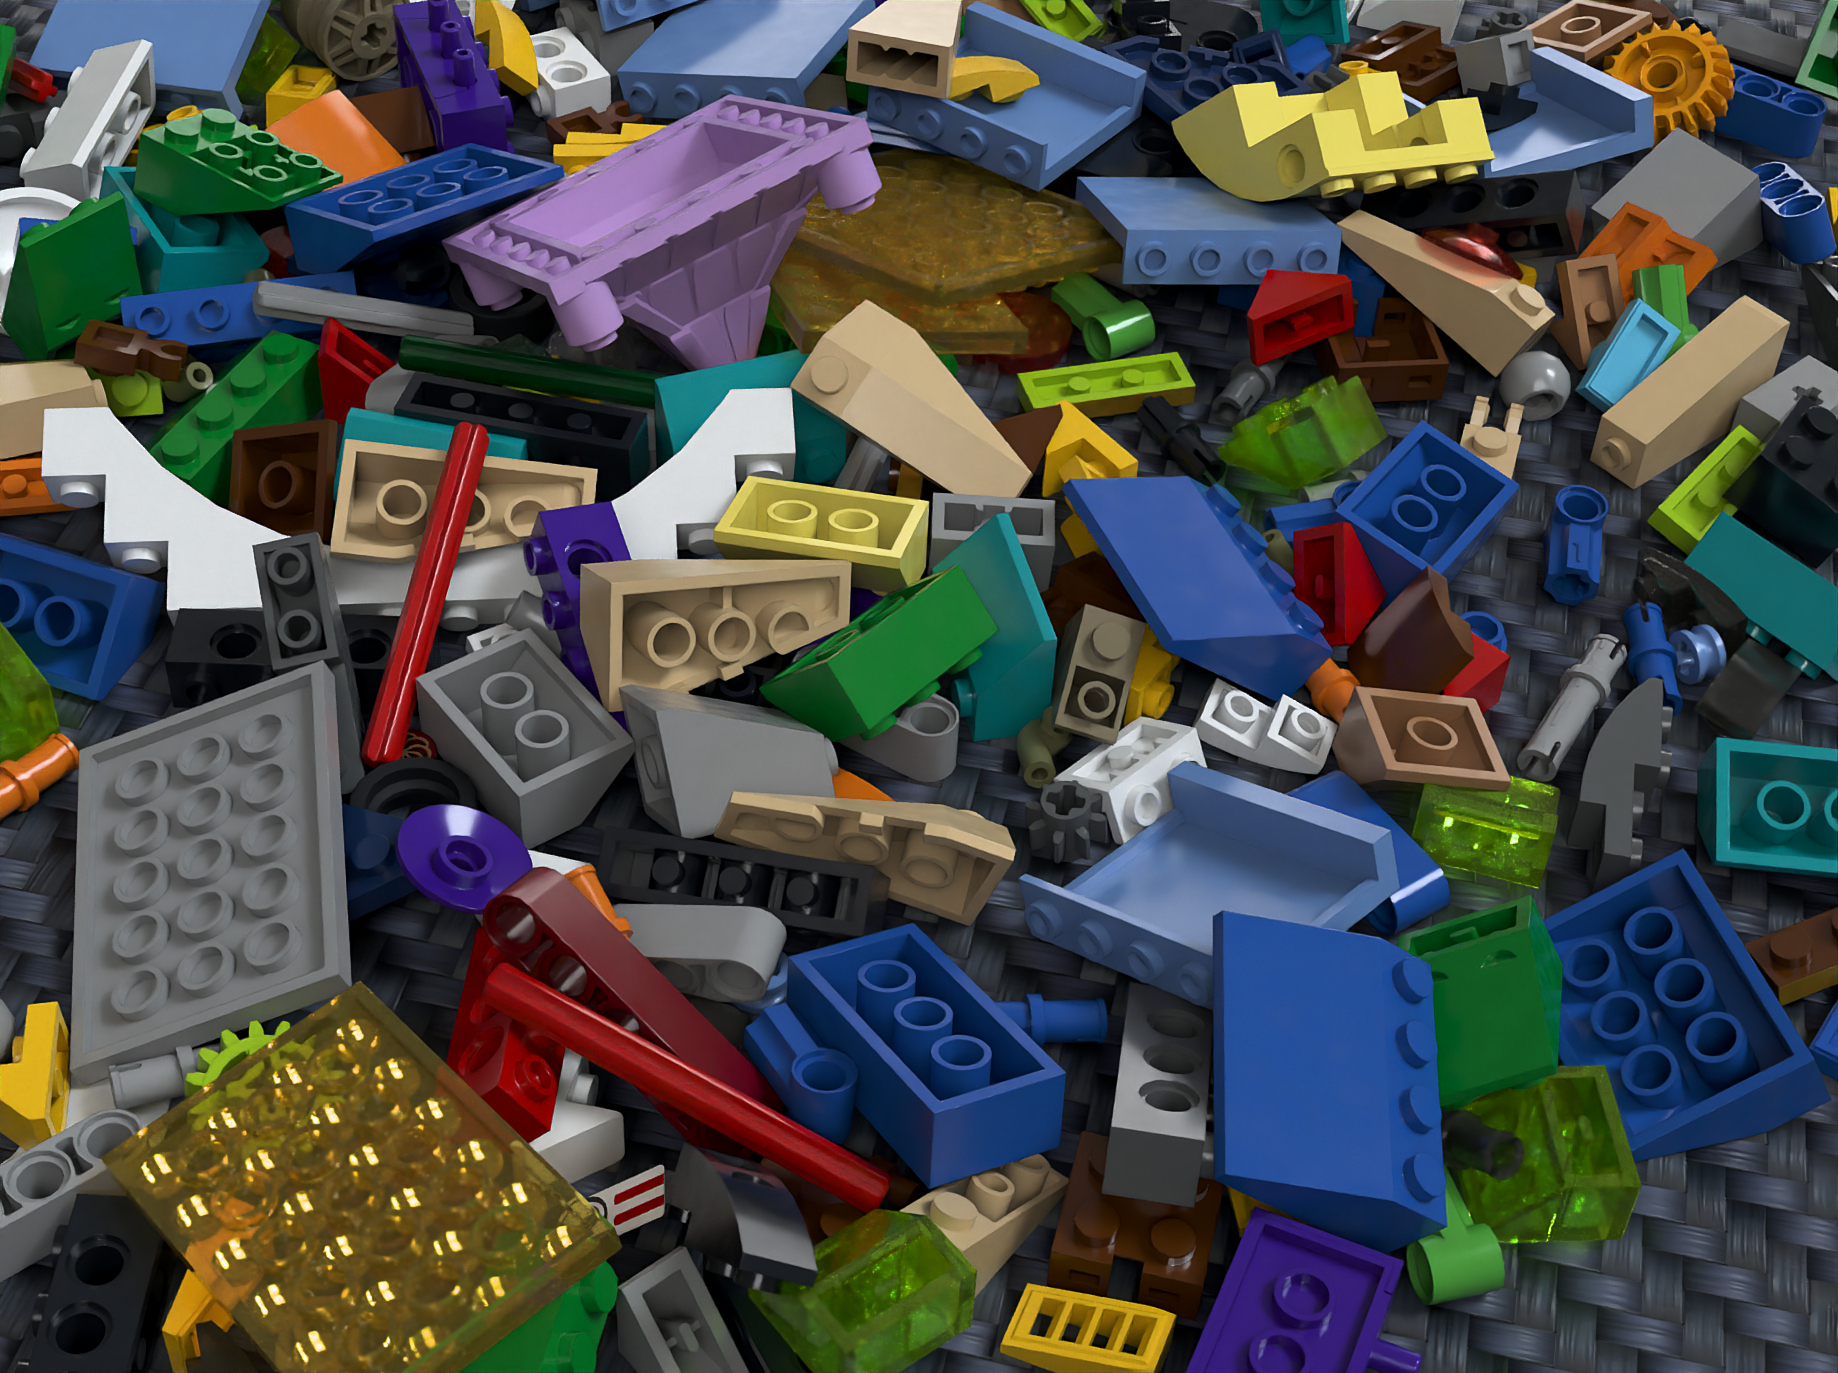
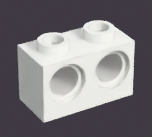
[525,27,611,121]

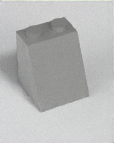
[1591,127,1763,272]
[619,684,839,839]

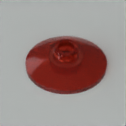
[1420,221,1524,280]

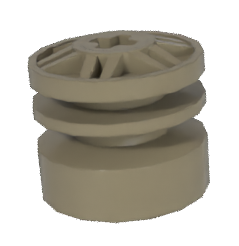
[280,0,410,82]

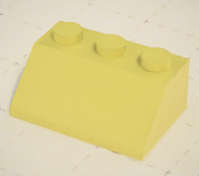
[713,476,929,596]

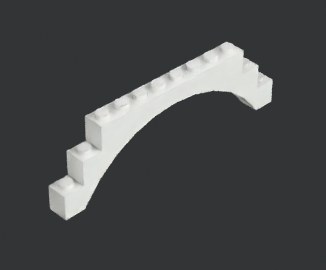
[41,388,796,631]

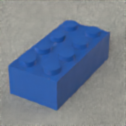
[787,923,1066,1189]

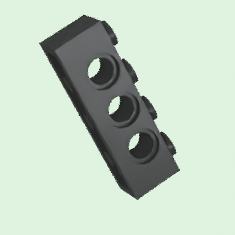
[1102,982,1214,1208]

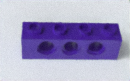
[523,501,634,760]

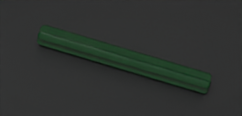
[398,334,668,409]

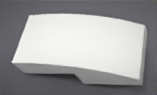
[1192,678,1338,775]

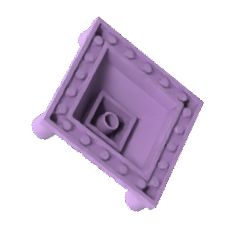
[441,94,882,372]

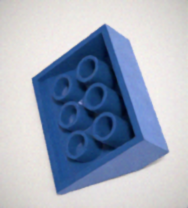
[283,143,565,275]
[1062,476,1334,702]
[1543,848,1832,1166]
[1212,910,1447,1254]

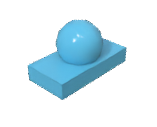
[1575,298,1681,413]

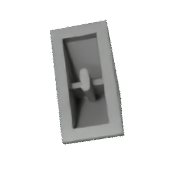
[616,1246,749,1373]

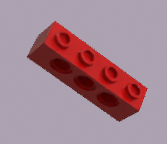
[431,926,566,1171]

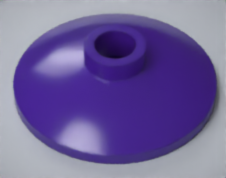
[395,804,533,915]

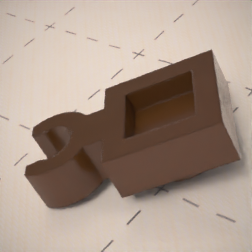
[546,101,643,145]
[74,319,188,381]

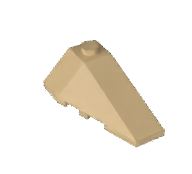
[1336,209,1556,377]

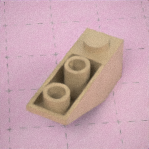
[871,1154,1069,1328]

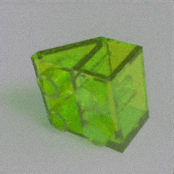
[1217,375,1388,490]
[1446,1065,1642,1243]
[748,1209,977,1373]

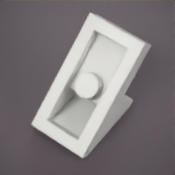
[513,1048,625,1202]

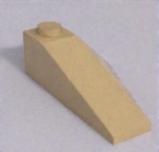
[790,299,1033,498]
[330,439,598,564]
[580,559,852,712]
[713,791,1016,926]

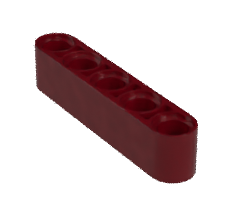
[482,866,784,1160]

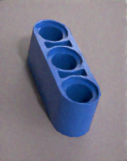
[1714,63,1827,158]
[1750,162,1837,264]
[1285,770,1450,936]

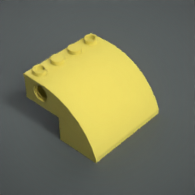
[1171,71,1495,202]

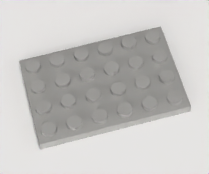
[70,660,352,1086]

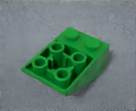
[133,108,344,216]
[0,191,143,361]
[1397,895,1563,1110]

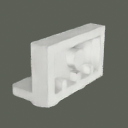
[1053,716,1207,845]

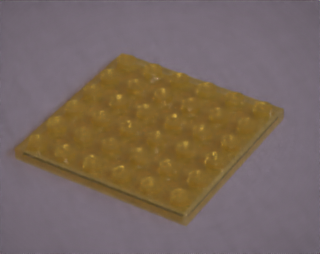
[789,148,1123,311]

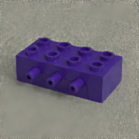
[392,0,515,156]
[1186,1206,1423,1373]

